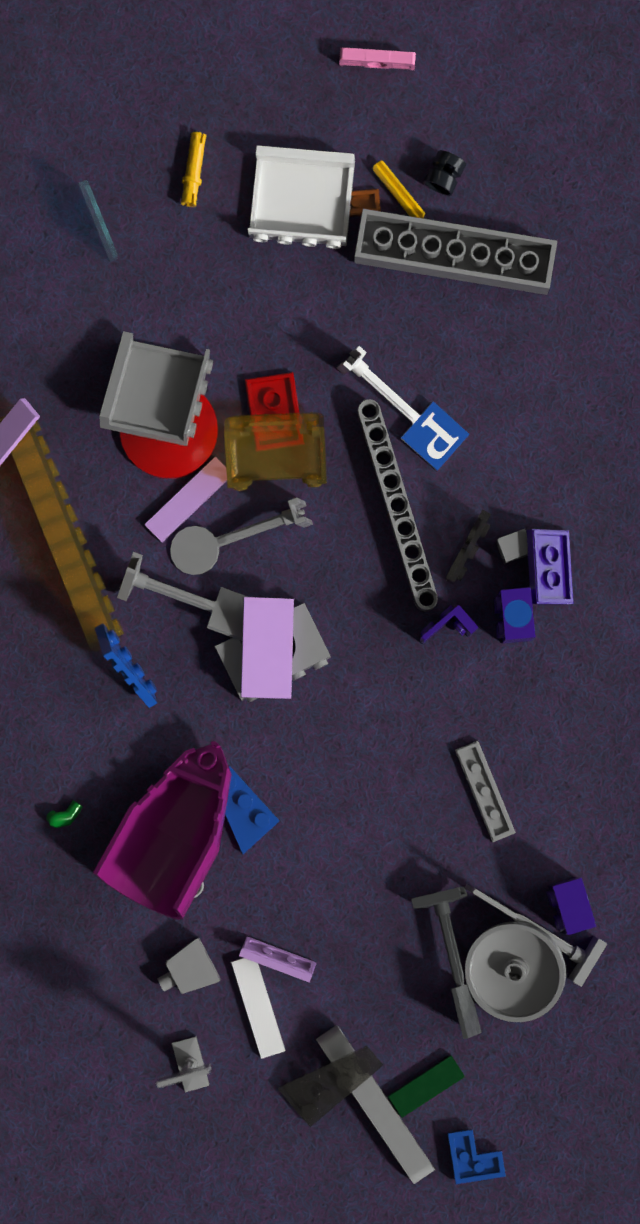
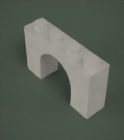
[215,603,331,703]

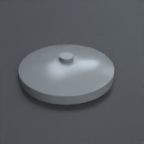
[465,922,566,1022]

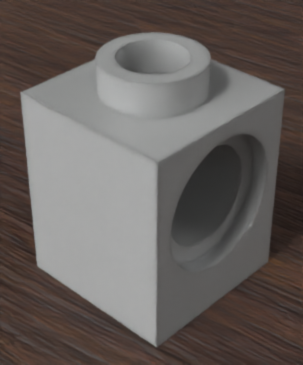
[496,529,528,564]

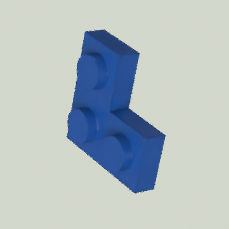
[447,1129,506,1184]

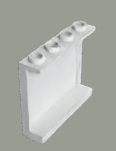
[248,146,355,249]

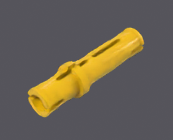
[181,132,206,207]

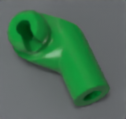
[46,800,83,828]

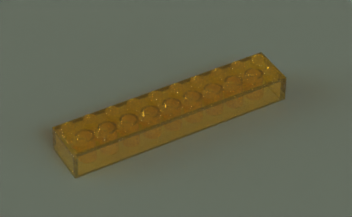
[0,416,124,652]

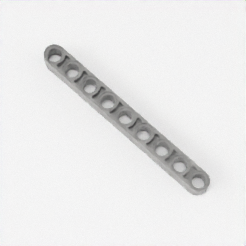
[358,399,438,612]

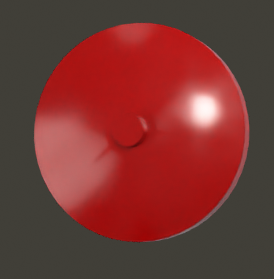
[120,395,218,479]

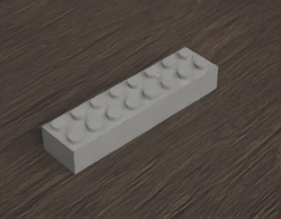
[355,209,557,295]

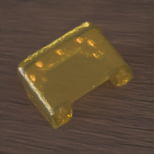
[224,412,327,491]

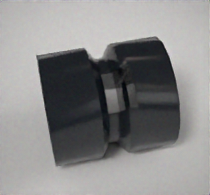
[423,150,466,196]

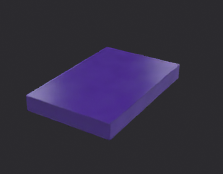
[526,529,574,605]

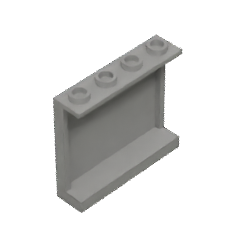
[99,331,213,446]

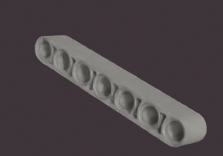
[316,1025,435,1184]

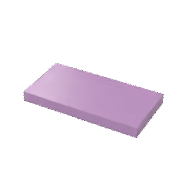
[241,597,294,699]

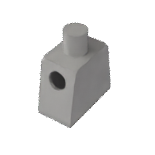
[157,938,221,994]

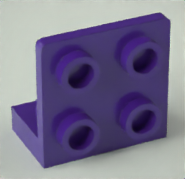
[419,605,479,644]

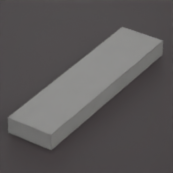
[455,741,516,842]

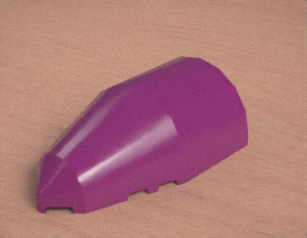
[93,741,232,920]

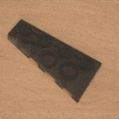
[277,1045,383,1127]

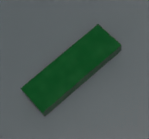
[388,1055,465,1118]

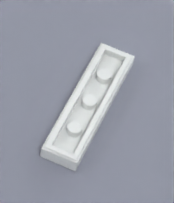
[231,958,285,1059]

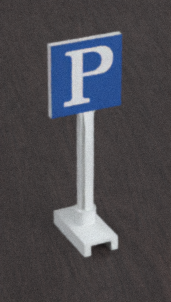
[337,346,469,471]

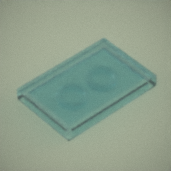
[78,180,118,261]

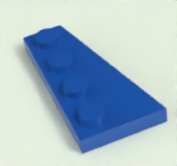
[95,623,157,708]

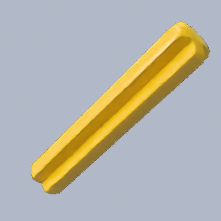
[373,160,425,218]

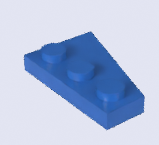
[225,766,280,854]

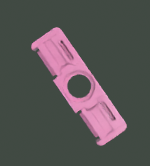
[340,48,416,70]

